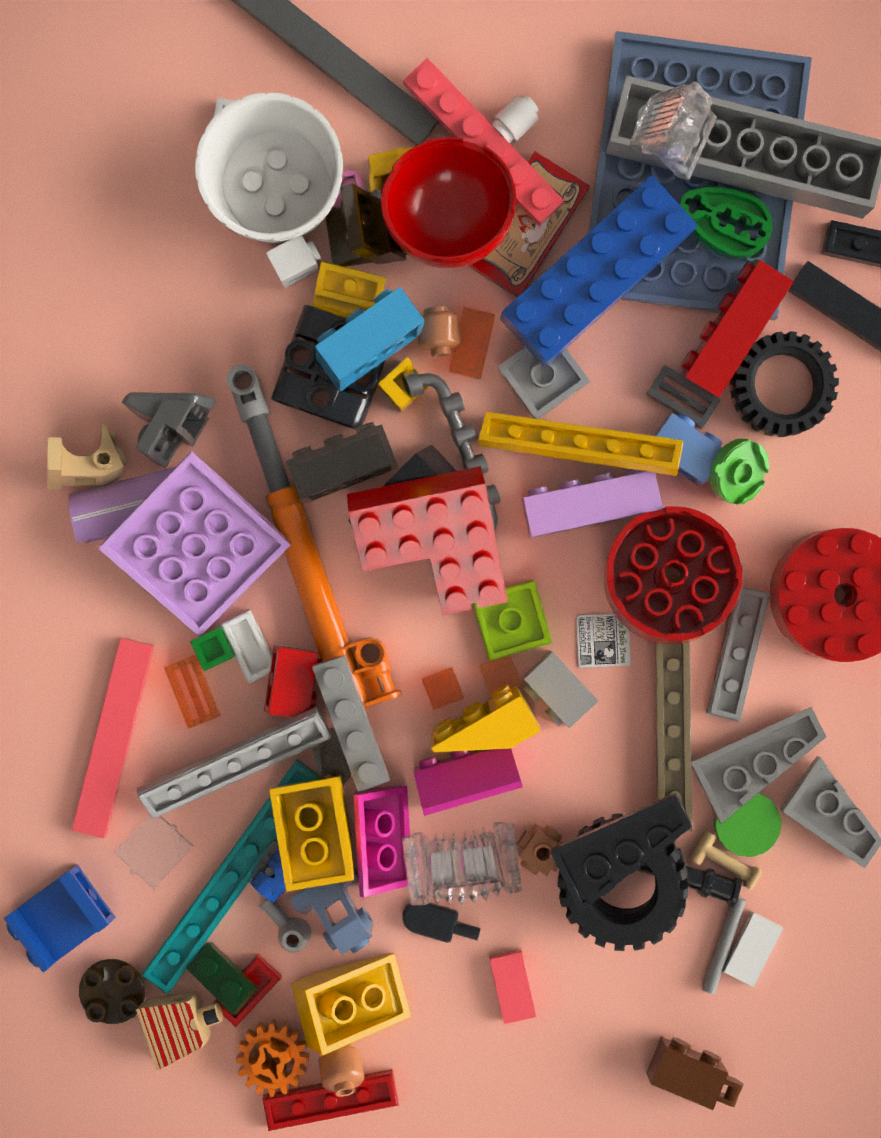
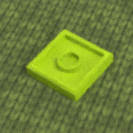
[472,580,552,661]

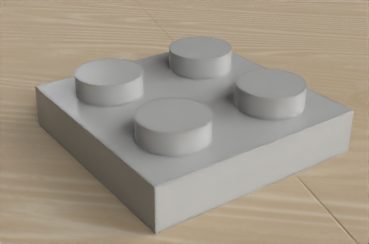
[497,347,590,419]

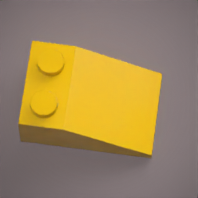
[269,775,354,892]
[291,953,411,1056]

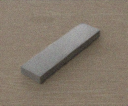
[706,587,770,722]

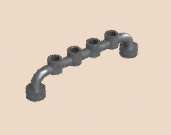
[401,369,500,531]

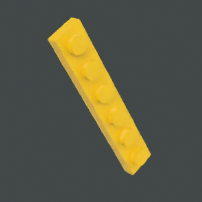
[478,412,683,476]

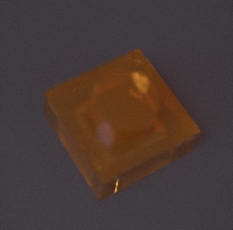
[422,667,464,710]

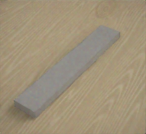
[137,707,332,819]

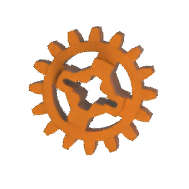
[236,1019,309,1097]

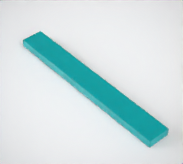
[141,759,323,995]

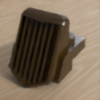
[326,183,407,267]

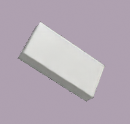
[220,610,272,684]
[723,911,783,987]

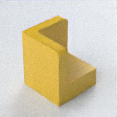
[378,357,429,412]

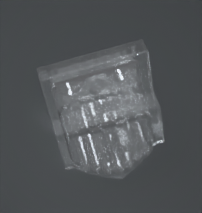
[630,82,717,180]

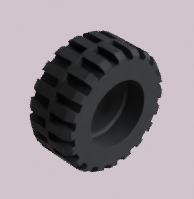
[557,813,688,951]

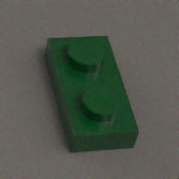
[186,942,258,1015]

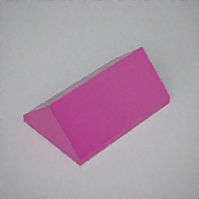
[354,786,413,897]

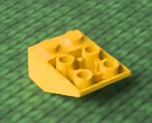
[431,684,541,752]

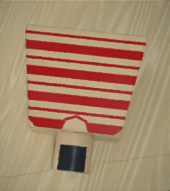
[136,992,223,1070]

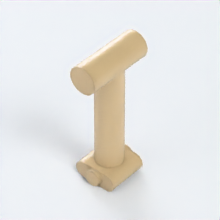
[689,830,762,890]

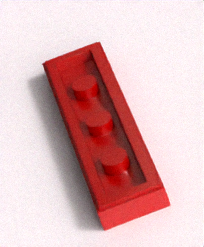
[262,1069,399,1131]

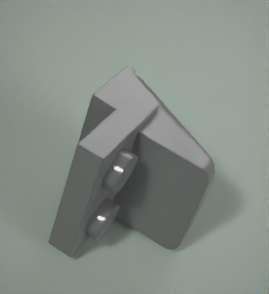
[122,392,215,469]

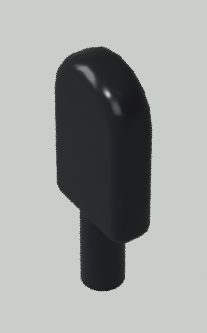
[402,900,481,943]

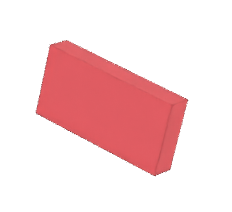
[489,949,536,1024]

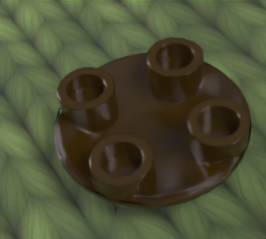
[79,959,145,1024]

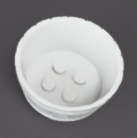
[195,92,343,243]

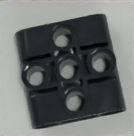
[271,305,386,431]

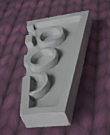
[691,707,827,824]

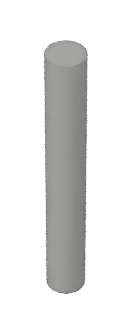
[702,897,746,994]

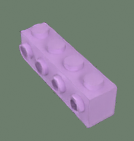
[521,469,663,538]

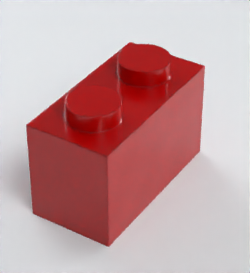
[264,645,322,717]

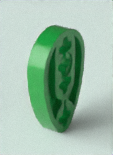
[678,187,772,260]

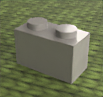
[522,651,598,728]

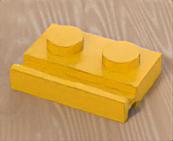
[312,261,387,318]

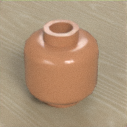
[418,306,461,357]
[319,1044,364,1097]

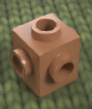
[517,823,563,876]

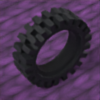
[730,331,839,437]

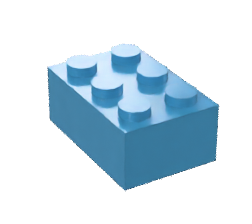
[315,287,425,392]

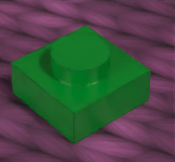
[190,627,235,671]

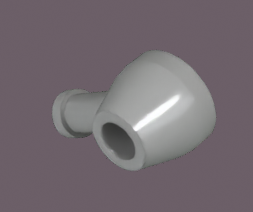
[259,899,311,953]

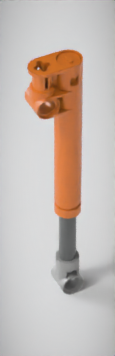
[227,364,402,708]

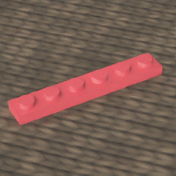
[403,58,564,227]

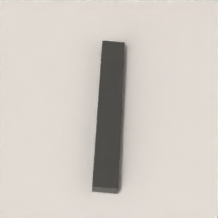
[232,0,439,145]

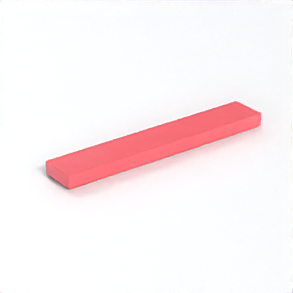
[72,637,155,839]

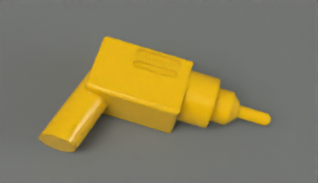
[368,147,413,192]

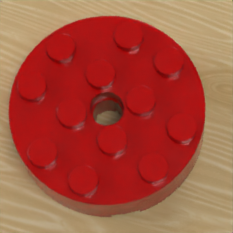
[604,506,743,645]
[769,528,881,662]

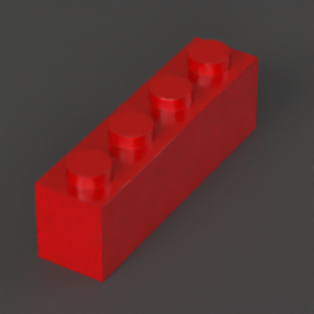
[681,259,794,398]

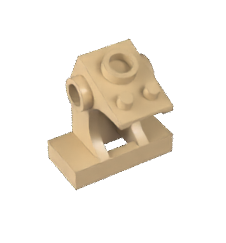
[47,424,127,490]

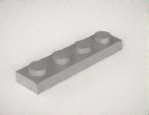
[312,654,390,792]

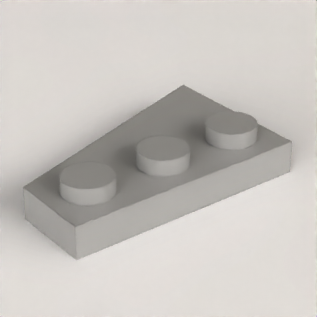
[780,756,881,868]

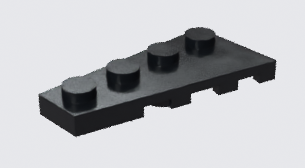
[550,792,692,914]

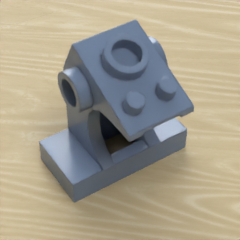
[290,866,373,955]

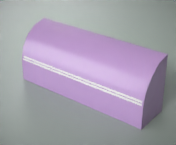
[68,467,175,544]

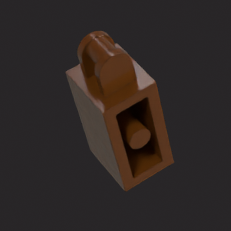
[646,1037,744,1110]

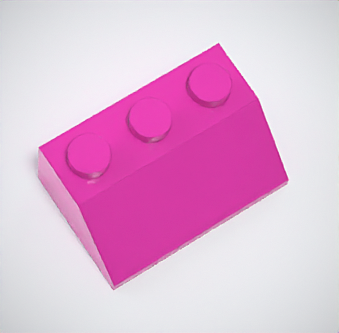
[413,748,523,816]

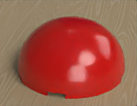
[381,137,517,268]

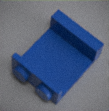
[4,864,116,973]

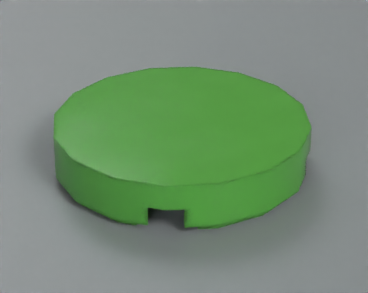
[710,438,769,505]
[713,793,781,857]

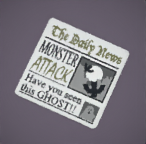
[576,614,631,668]

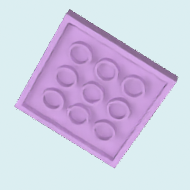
[98,451,291,637]

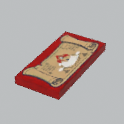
[468,151,590,297]

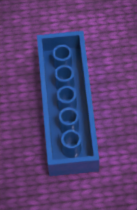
[500,175,698,368]

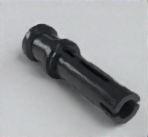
[638,862,742,907]

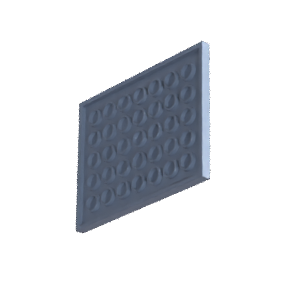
[588,31,812,320]

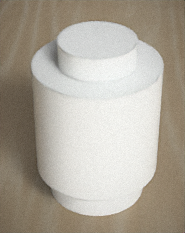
[491,95,539,143]

